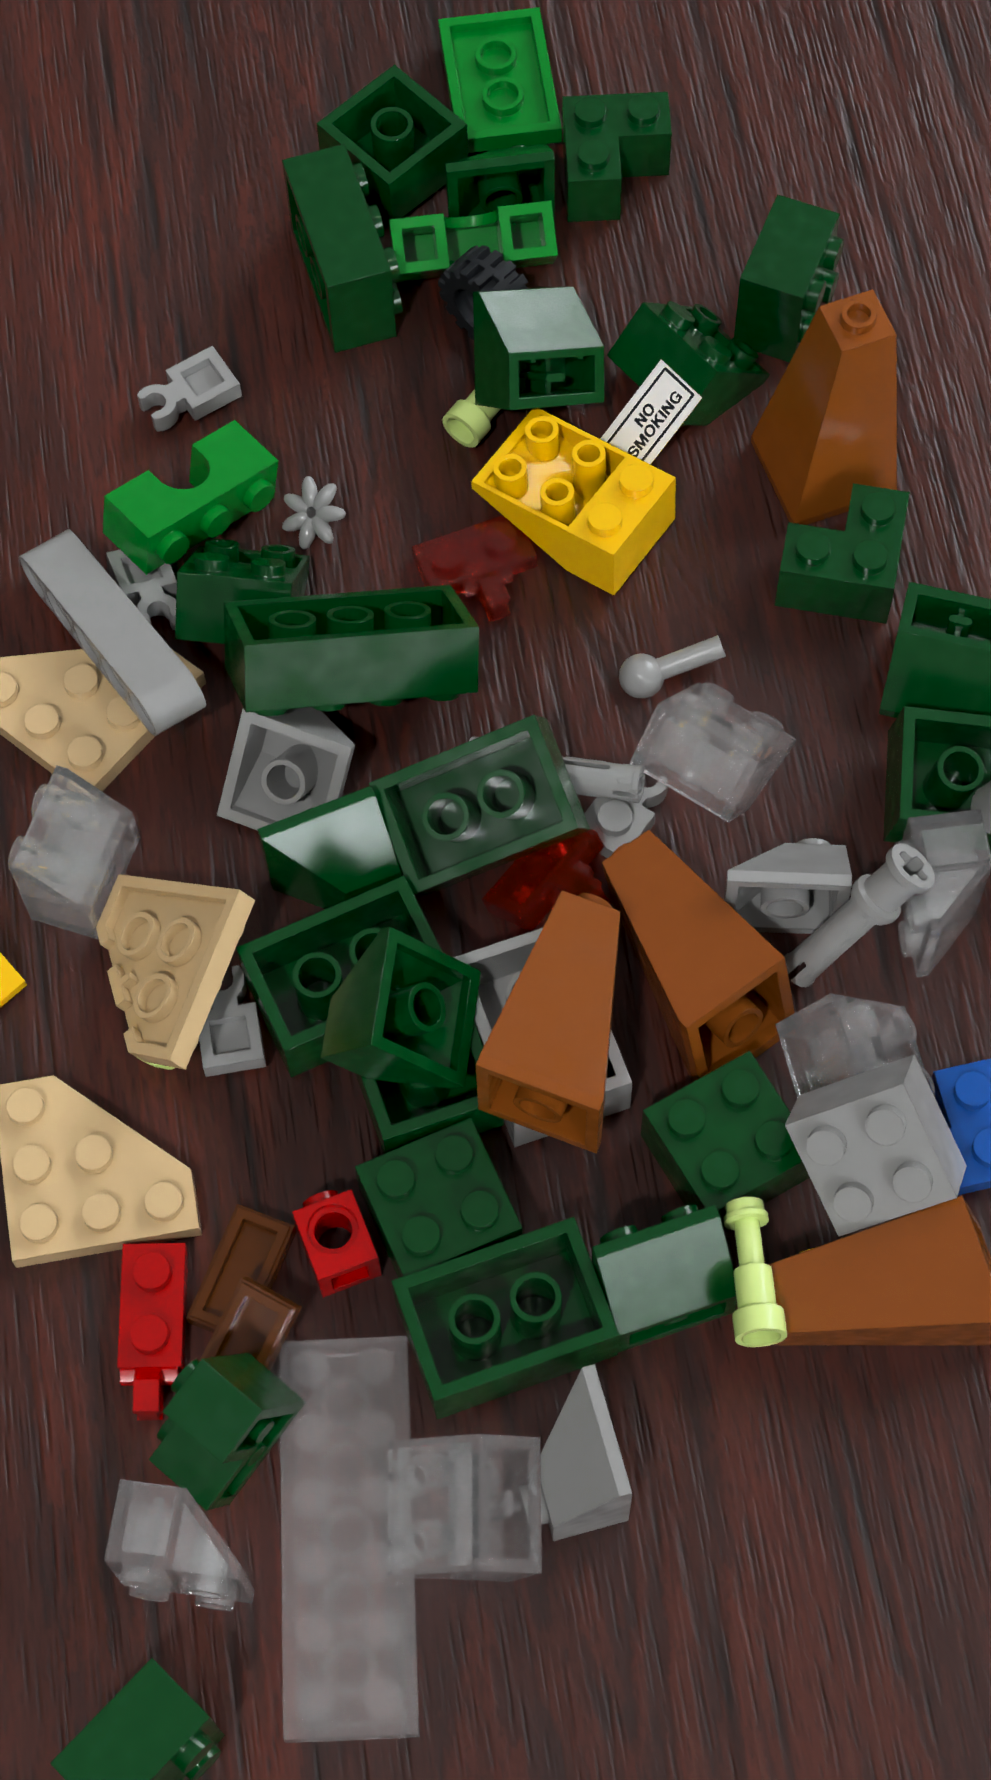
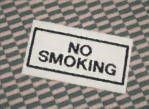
[600,359,702,465]

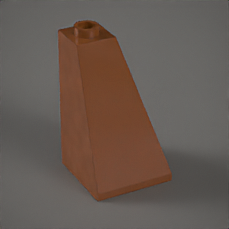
[751,289,897,525]
[602,830,797,1082]
[476,891,620,1154]
[768,1196,991,1345]

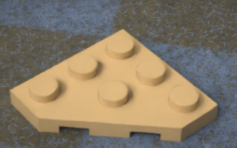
[0,649,206,803]
[96,874,255,1070]
[0,1075,202,1268]

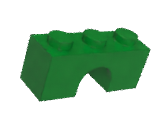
[389,200,558,283]
[103,420,279,575]

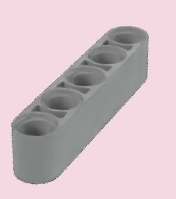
[19,529,206,736]

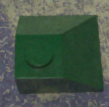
[445,144,555,223]
[257,786,402,909]
[321,926,481,1089]

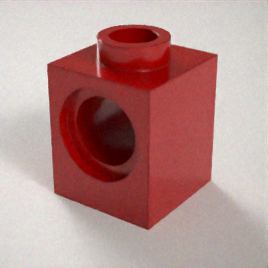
[292,1189,382,1298]

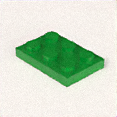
[438,7,562,153]

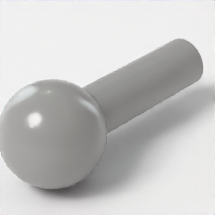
[619,635,726,698]

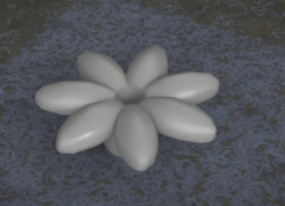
[282,476,346,550]

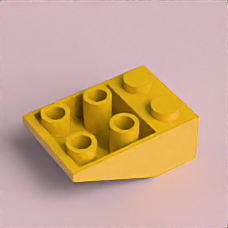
[471,408,676,595]

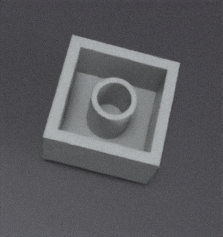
[785,1055,967,1237]

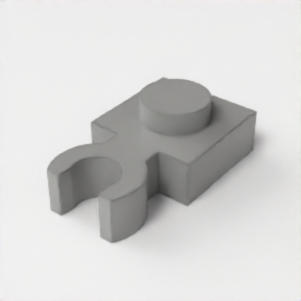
[137,345,242,432]
[106,550,177,630]
[573,759,669,858]
[199,965,266,1077]

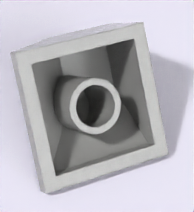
[217,707,355,831]
[724,838,852,934]
[527,1364,632,1541]

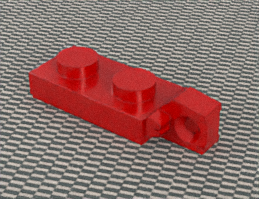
[117,1243,188,1421]

